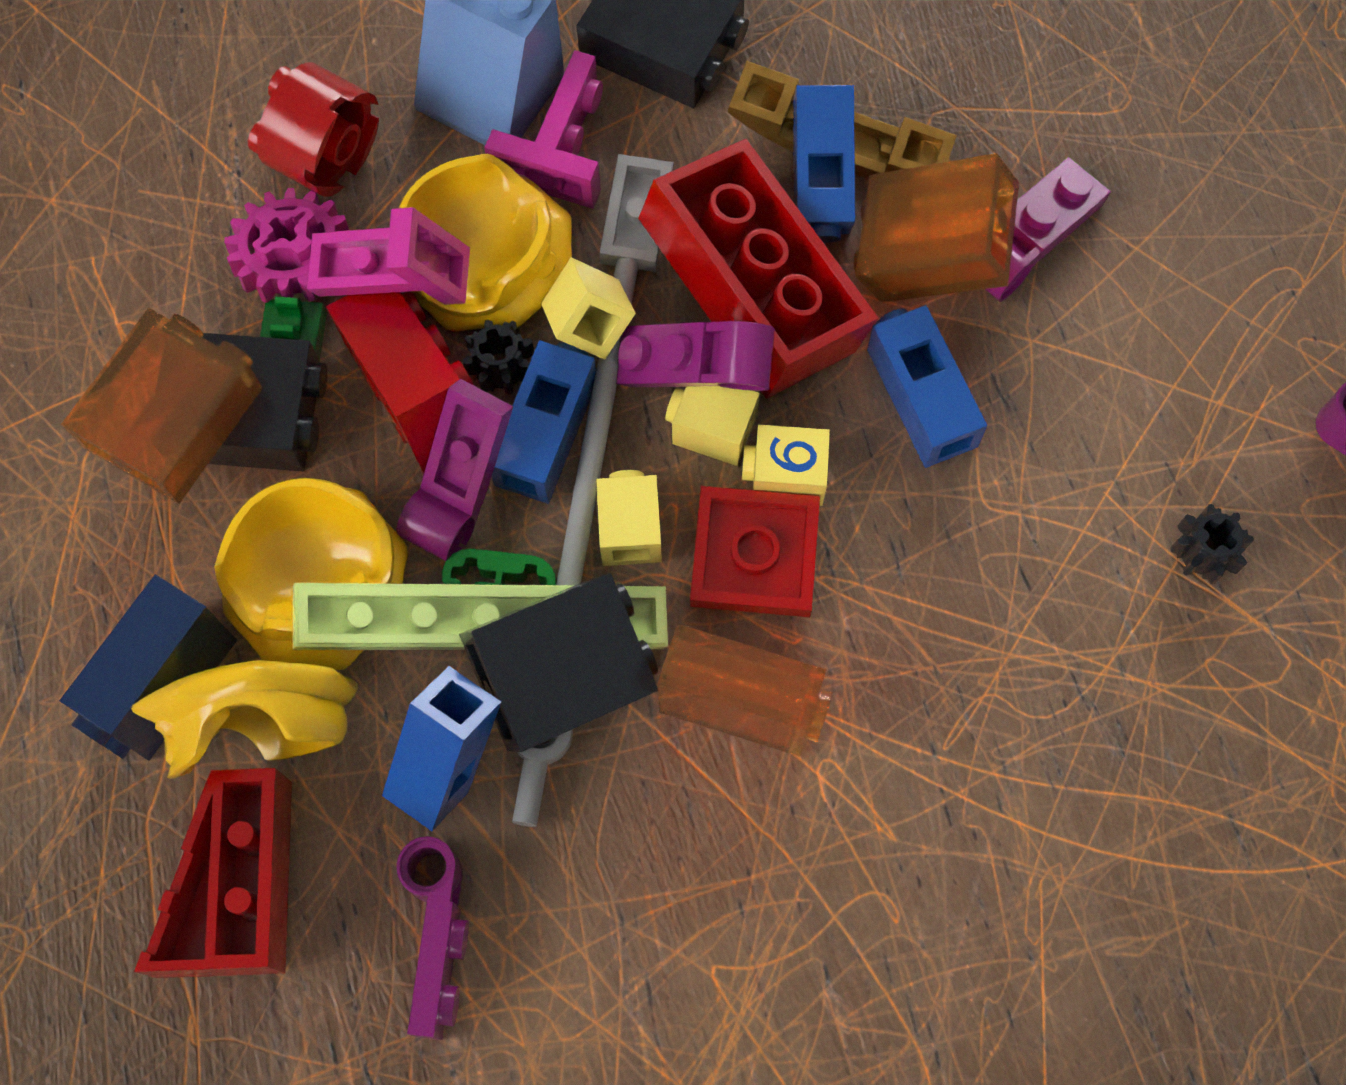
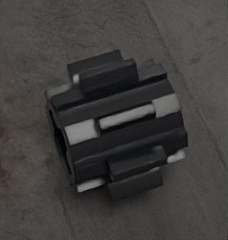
[462,319,535,394]
[1170,504,1254,584]

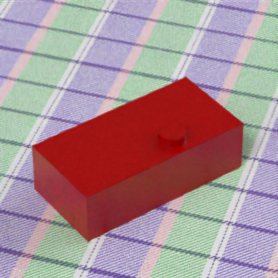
[638,139,878,399]

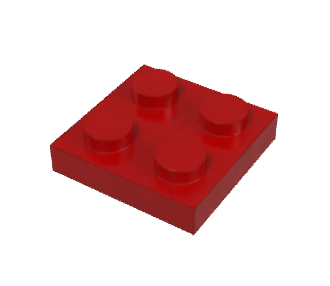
[690,486,820,617]

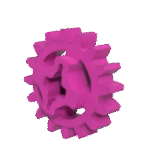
[224,188,349,303]

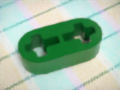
[442,548,557,585]

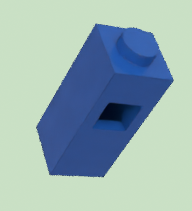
[793,85,855,243]
[867,305,988,468]
[492,340,596,504]
[382,666,501,831]

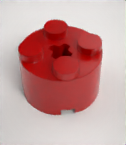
[248,62,379,197]

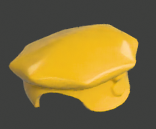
[399,154,572,332]
[214,478,408,671]
[131,660,358,779]

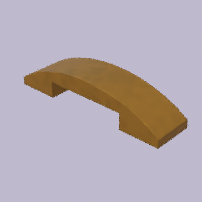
[728,61,957,187]

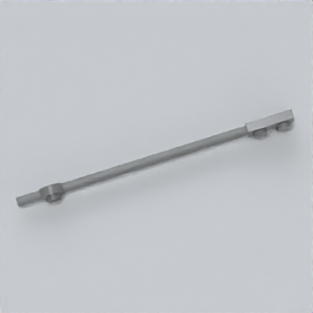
[512,154,674,827]

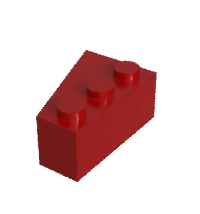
[326,291,474,476]
[134,768,292,978]

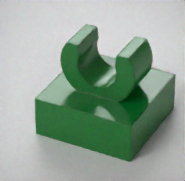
[260,296,327,361]

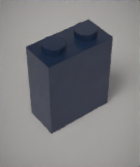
[59,574,237,761]

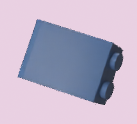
[414,0,564,145]

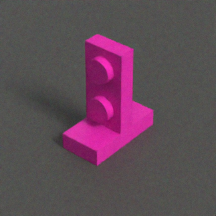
[484,50,603,209]
[307,207,470,305]

